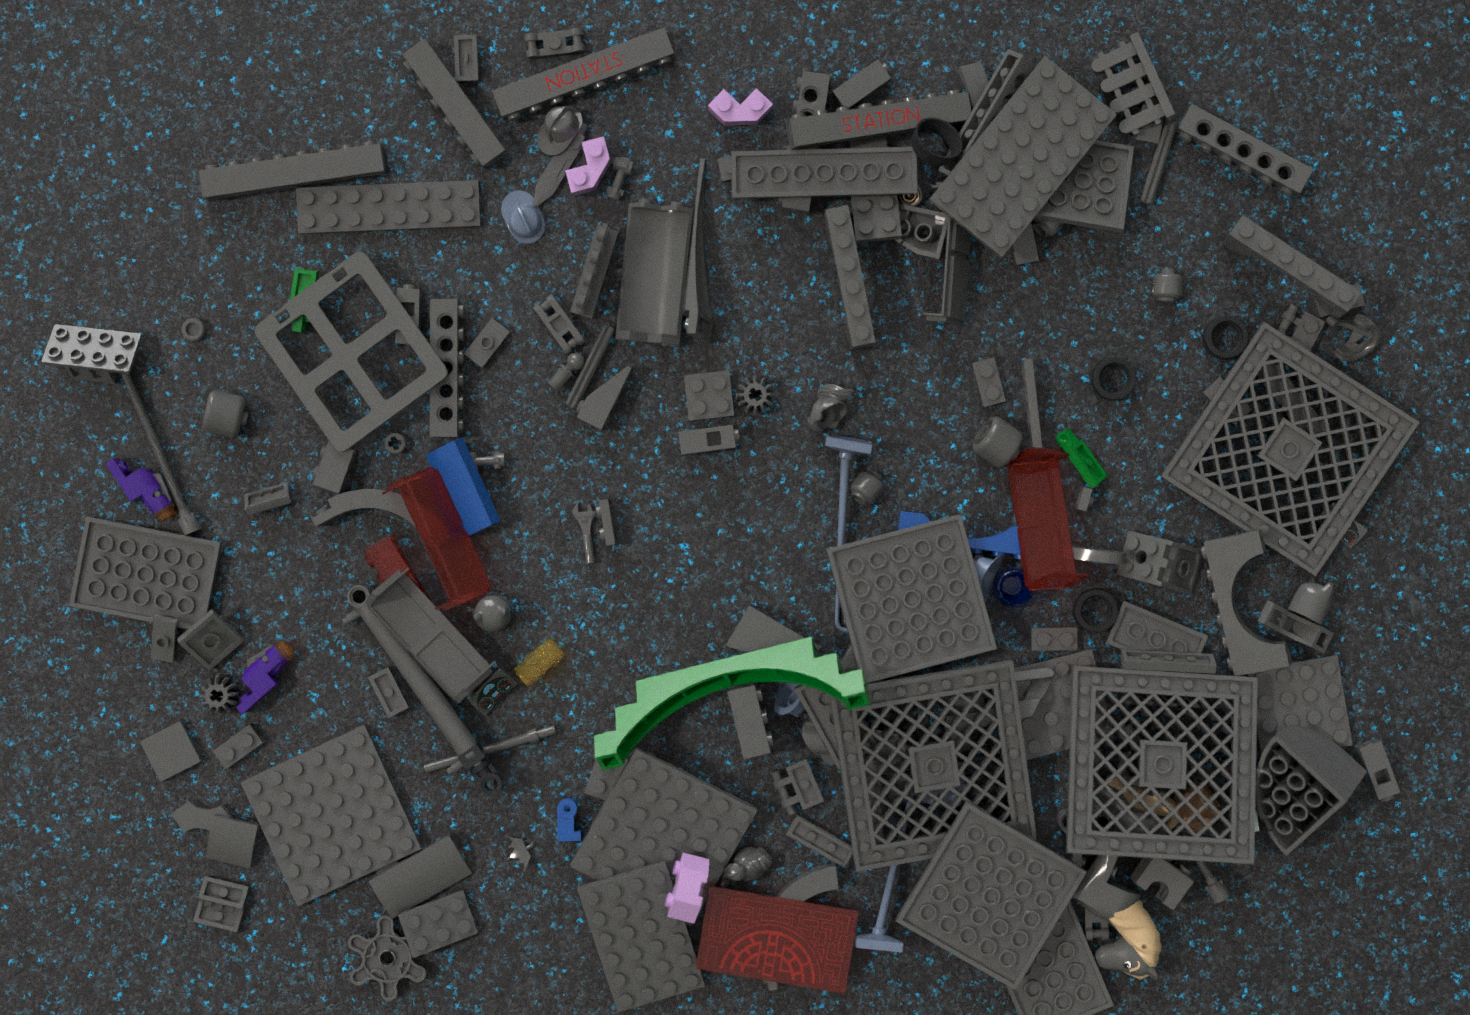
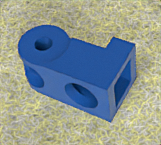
[557,797,582,841]

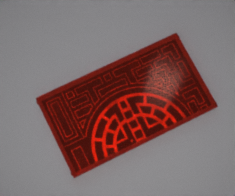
[695,886,859,994]

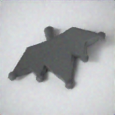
[506,835,534,872]

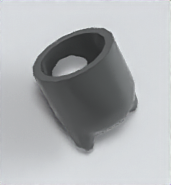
[1287,578,1334,626]
[473,594,513,632]

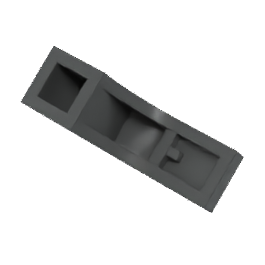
[1258,601,1334,654]

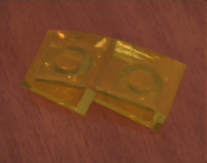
[513,638,565,687]

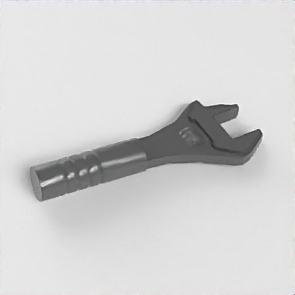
[572,503,596,564]

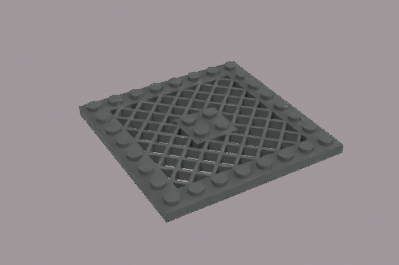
[1161,322,1420,576]
[830,660,1037,872]
[1066,666,1258,864]

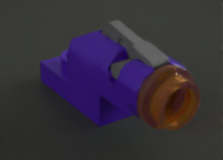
[105,458,176,522]
[236,640,295,714]

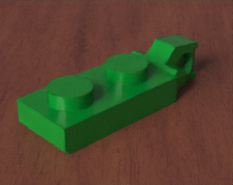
[290,268,319,334]
[1055,428,1107,489]

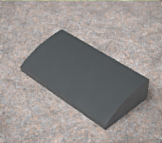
[368,834,472,919]

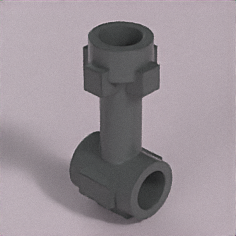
[606,156,634,201]
[470,451,506,470]

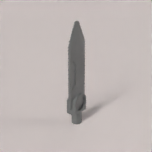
[533,123,588,206]

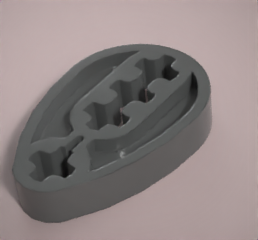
[1058,545,1126,564]

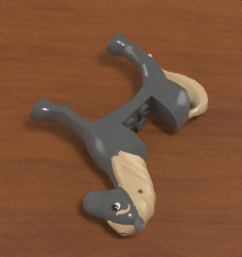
[1065,775,1182,981]

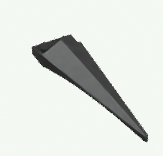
[682,158,713,343]

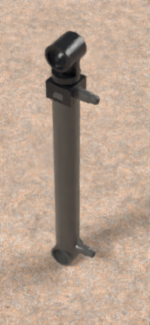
[342,585,505,796]

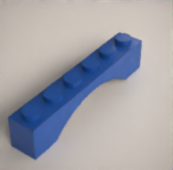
[897,511,1038,560]

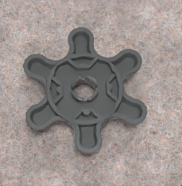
[348,915,426,1001]

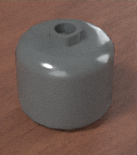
[202,390,248,438]
[972,416,1023,467]

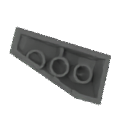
[893,203,948,260]

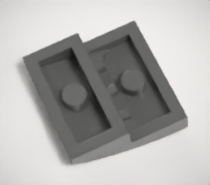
[206,814,260,868]
[193,876,249,933]

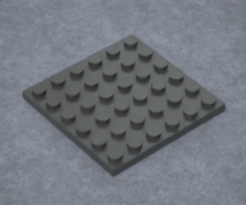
[826,514,997,683]
[241,724,423,907]
[570,747,757,926]
[895,801,1087,990]

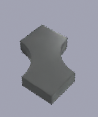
[171,800,234,833]

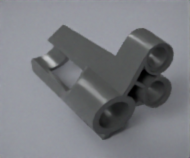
[943,667,1054,752]
[802,721,911,802]

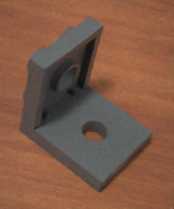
[1117,531,1202,595]

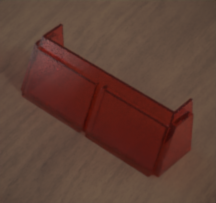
[1007,447,1089,591]
[382,466,491,611]

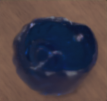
[994,568,1034,608]

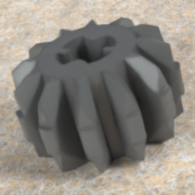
[736,376,775,415]
[199,675,239,715]

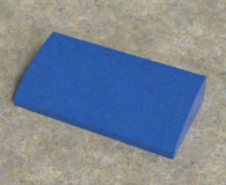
[426,438,500,539]

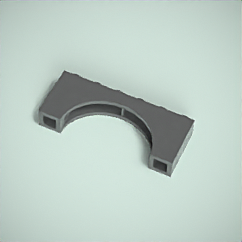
[824,205,875,351]
[1222,215,1361,319]
[1202,529,1292,676]

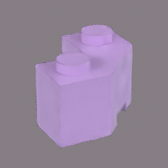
[708,88,773,126]
[566,136,611,197]
[665,853,709,924]

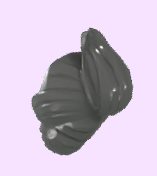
[808,384,853,433]
[720,847,772,888]

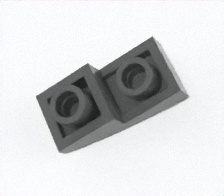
[958,62,988,111]

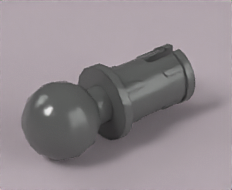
[547,353,585,391]

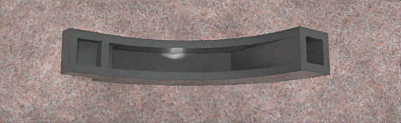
[311,489,454,548]
[762,863,839,991]

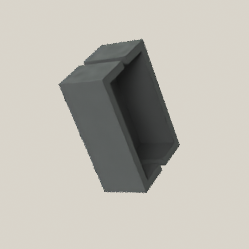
[727,683,774,759]

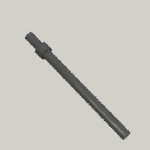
[424,725,557,773]

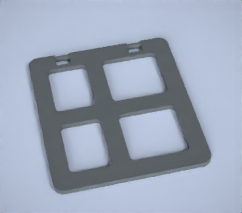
[255,252,448,452]

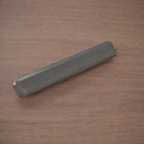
[1140,118,1179,205]
[566,325,615,409]

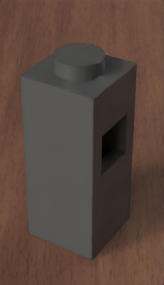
[832,60,892,110]
[395,284,423,345]
[678,425,740,455]
[1354,738,1400,802]

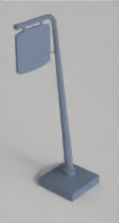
[825,433,872,633]
[854,761,965,953]

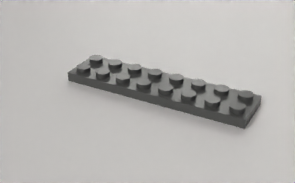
[731,147,917,199]
[296,180,481,234]

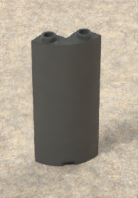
[615,199,693,345]

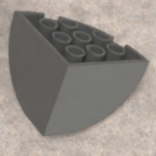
[1255,726,1367,856]

